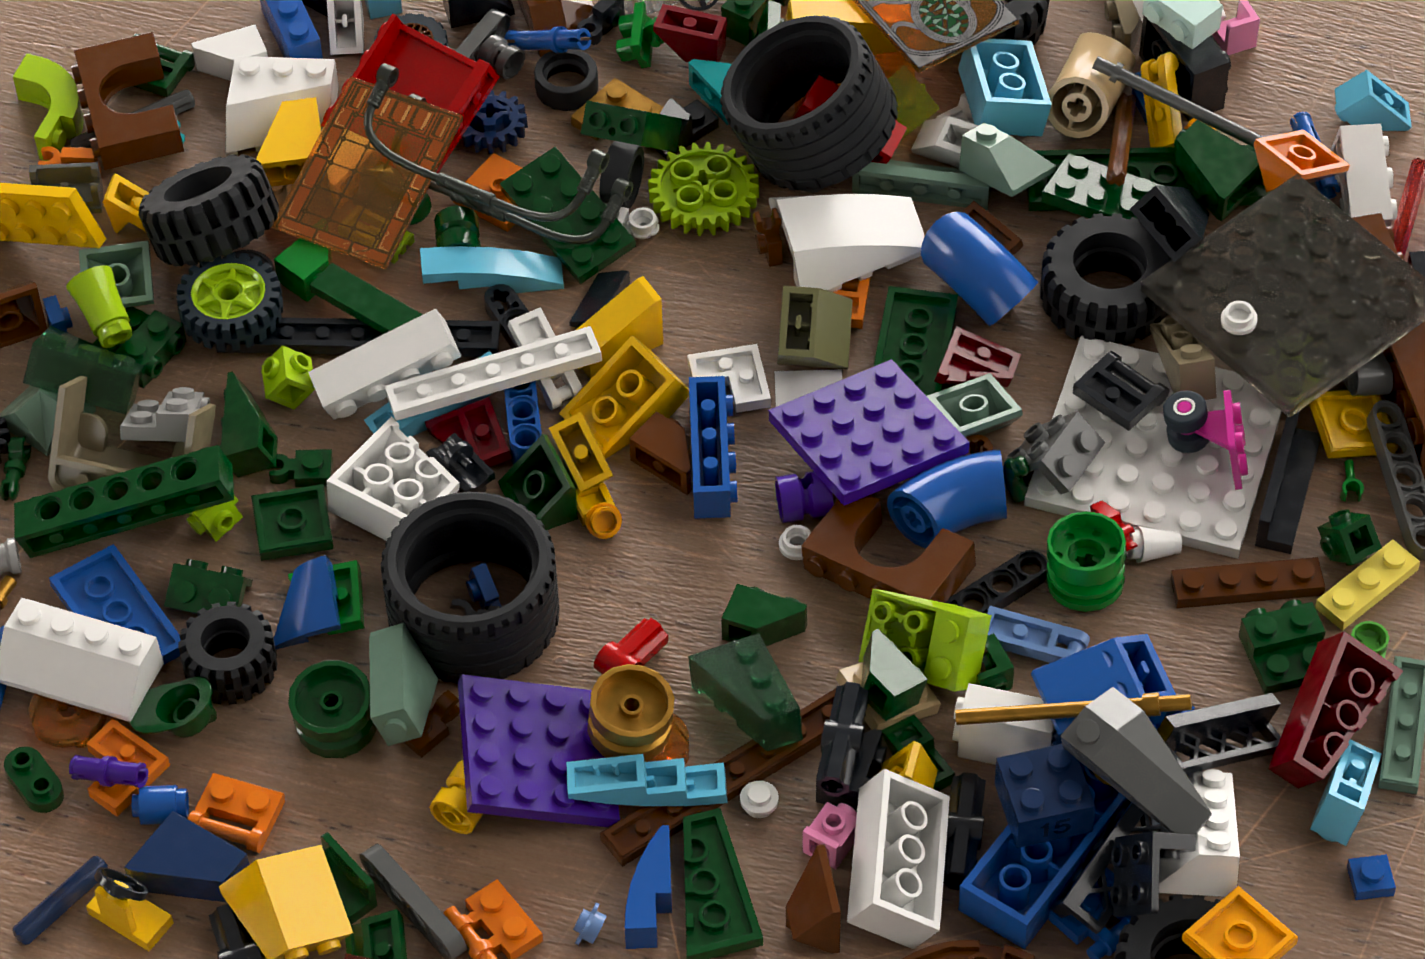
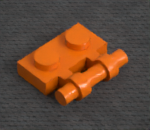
[443,879,543,959]

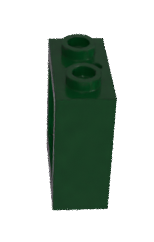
[580,100,682,152]

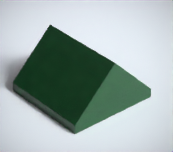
[498,434,578,530]

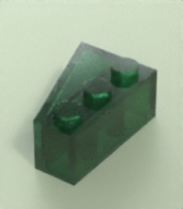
[688,633,803,751]

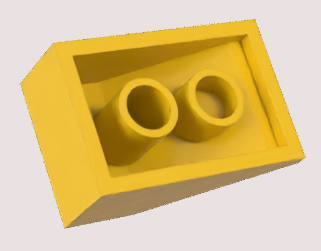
[559,336,689,459]

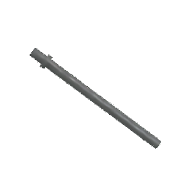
[1092,56,1263,147]

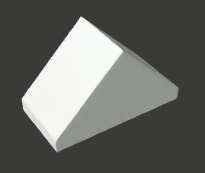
[327,0,364,55]

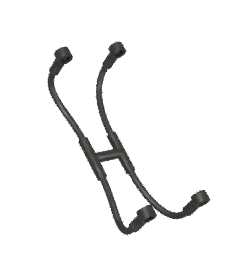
[364,63,633,244]

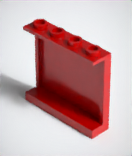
[320,13,500,190]

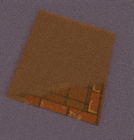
[272,76,463,269]

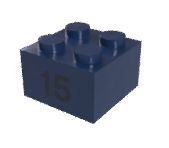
[994,744,1095,848]

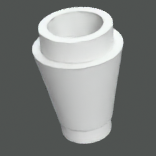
[1126,526,1182,563]

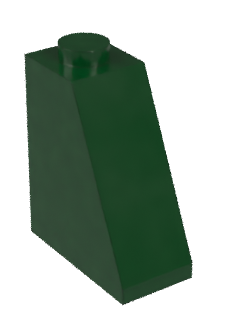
[1174,120,1262,222]

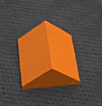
[1254,130,1350,192]

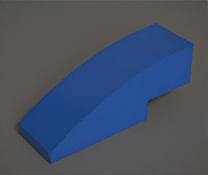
[625,825,672,949]

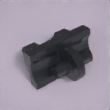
[426,433,495,493]

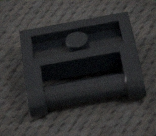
[1073,351,1170,431]

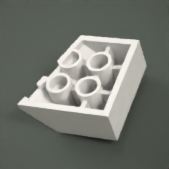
[226,56,339,157]
[327,416,460,541]

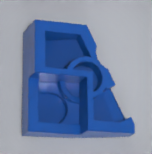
[274,555,341,649]

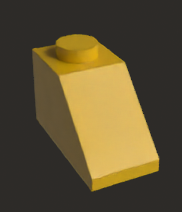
[549,412,614,493]

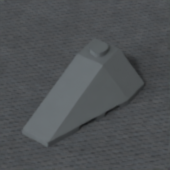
[1060,687,1212,835]

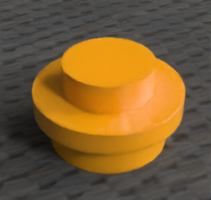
[585,502,622,539]

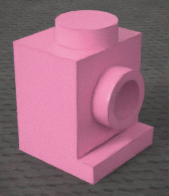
[803,802,857,870]

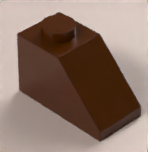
[629,411,692,495]

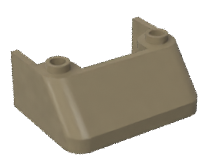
[48,376,216,491]

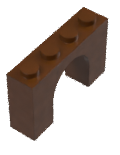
[71,32,184,170]
[801,495,976,603]

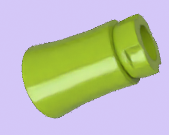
[66,265,132,348]

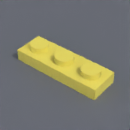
[1315,539,1420,631]

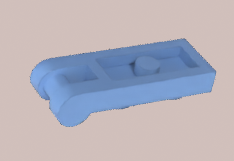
[987,606,1090,663]

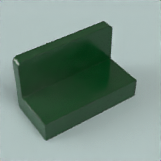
[320,832,378,925]

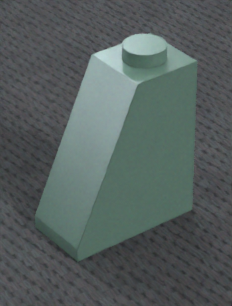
[369,623,438,746]

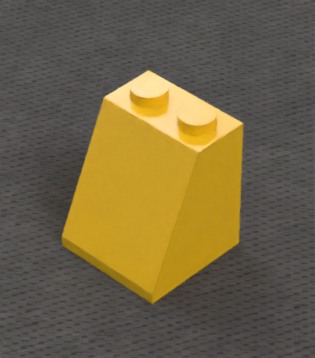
[219,845,353,959]

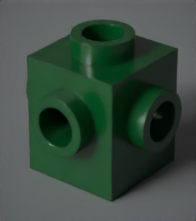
[1317,509,1382,566]

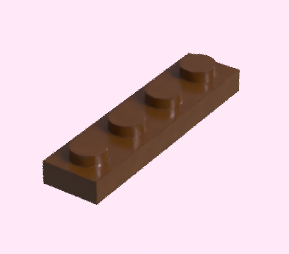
[1170,557,1325,608]

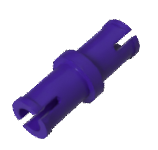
[69,755,148,788]

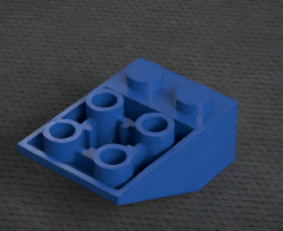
[1031,634,1176,736]

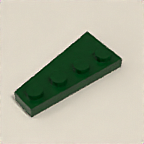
[683,808,763,959]

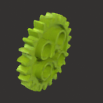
[648,142,759,236]

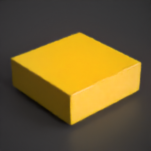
[576,482,616,526]

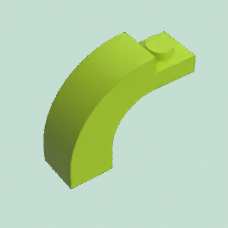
[13,54,84,161]

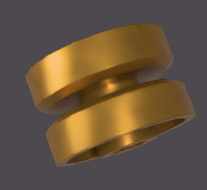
[587,664,675,762]

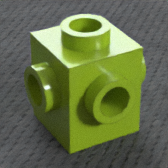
[261,345,315,410]
[186,495,243,542]

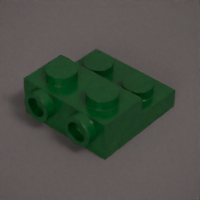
[86,307,187,388]
[1239,599,1326,695]

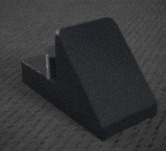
[654,98,719,159]

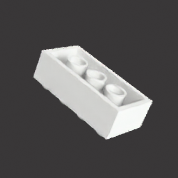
[847,769,950,949]

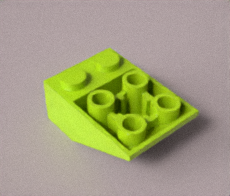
[858,589,992,692]

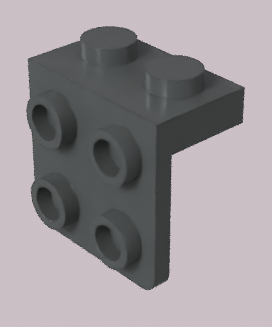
[1005,411,1106,494]

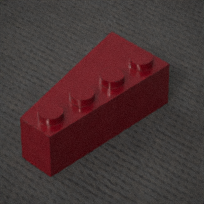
[1268,631,1403,789]

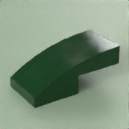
[882,714,955,791]

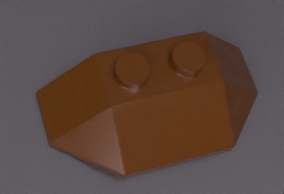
[518,0,593,57]

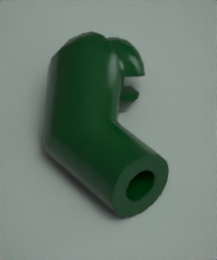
[1003,456,1030,502]

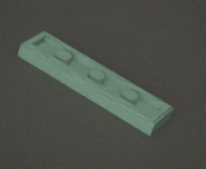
[1378,656,1425,794]

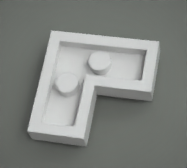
[687,344,771,413]

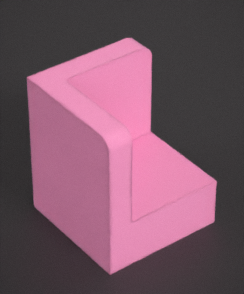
[1212,0,1260,55]

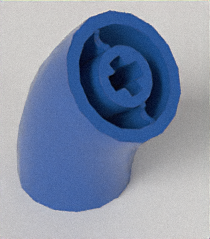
[921,211,1038,327]
[887,449,1007,548]

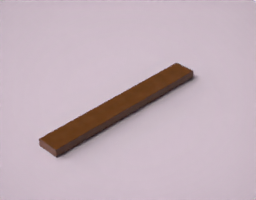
[600,688,836,867]

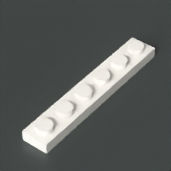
[385,326,602,421]

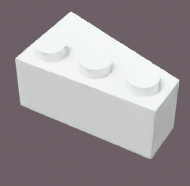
[1331,124,1397,226]

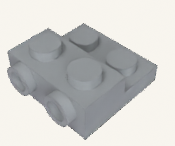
[120,387,211,442]

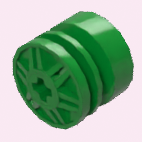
[1046,511,1126,612]

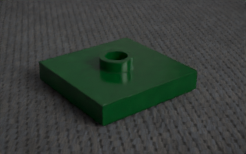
[251,484,334,561]

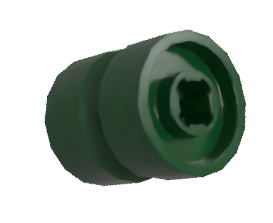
[434,206,481,247]

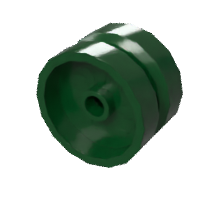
[288,660,377,758]

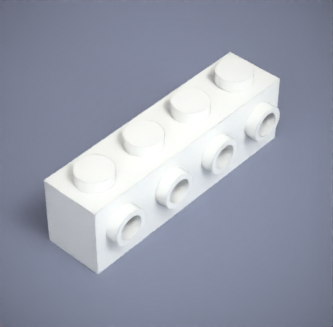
[308,309,461,420]

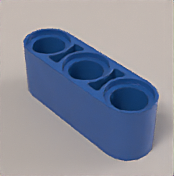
[504,381,542,465]

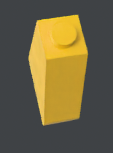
[256,97,328,187]
[576,276,663,379]

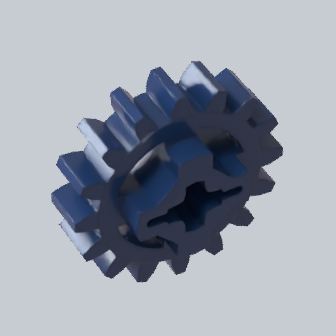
[461,89,528,154]

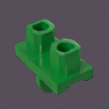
[616,1,665,69]

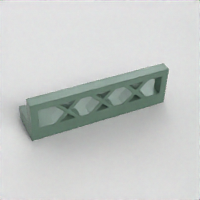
[852,160,992,210]

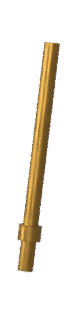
[955,692,1192,725]

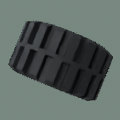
[178,602,278,705]

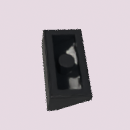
[569,270,630,328]

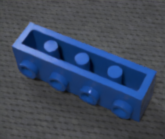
[689,376,738,519]

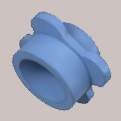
[573,902,607,945]

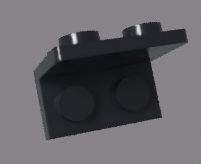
[1110,832,1196,917]

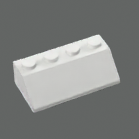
[0,597,164,722]
[1151,769,1240,897]

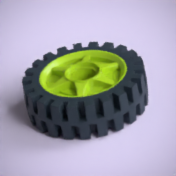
[176,252,283,351]

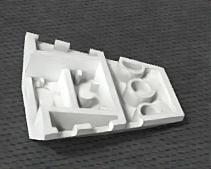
[769,194,925,292]

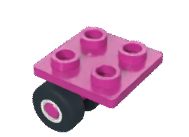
[1163,390,1248,490]

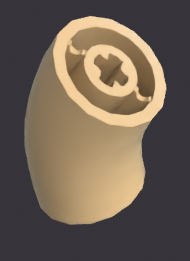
[1048,32,1136,138]

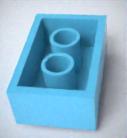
[958,38,1052,137]

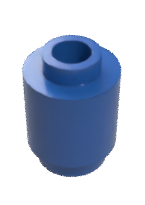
[132,785,189,825]

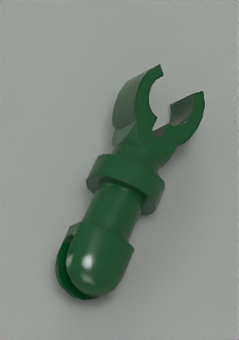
[0,436,31,501]

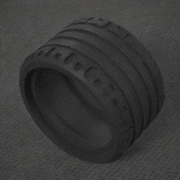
[720,15,898,191]
[381,492,559,684]

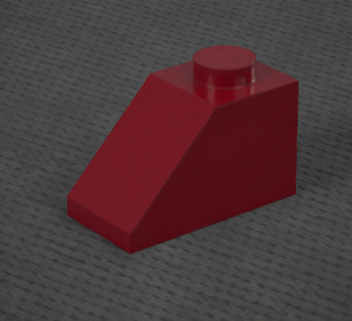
[653,4,727,62]

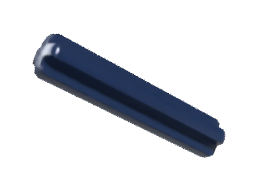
[12,855,108,945]

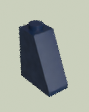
[124,811,249,902]

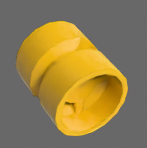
[429,760,483,834]

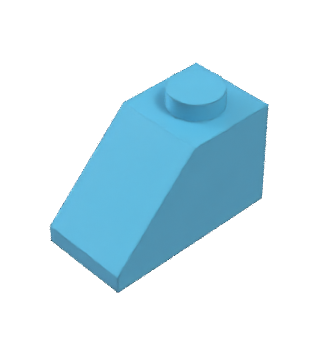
[1335,70,1412,131]

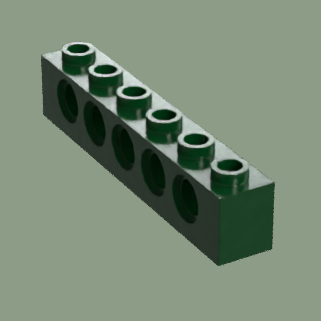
[14,445,234,558]

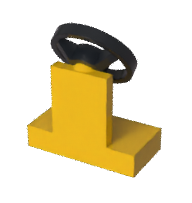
[86,867,174,952]

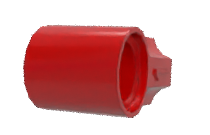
[594,618,668,674]

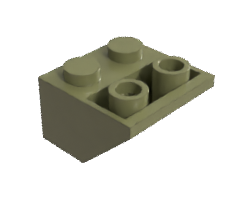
[777,285,853,369]

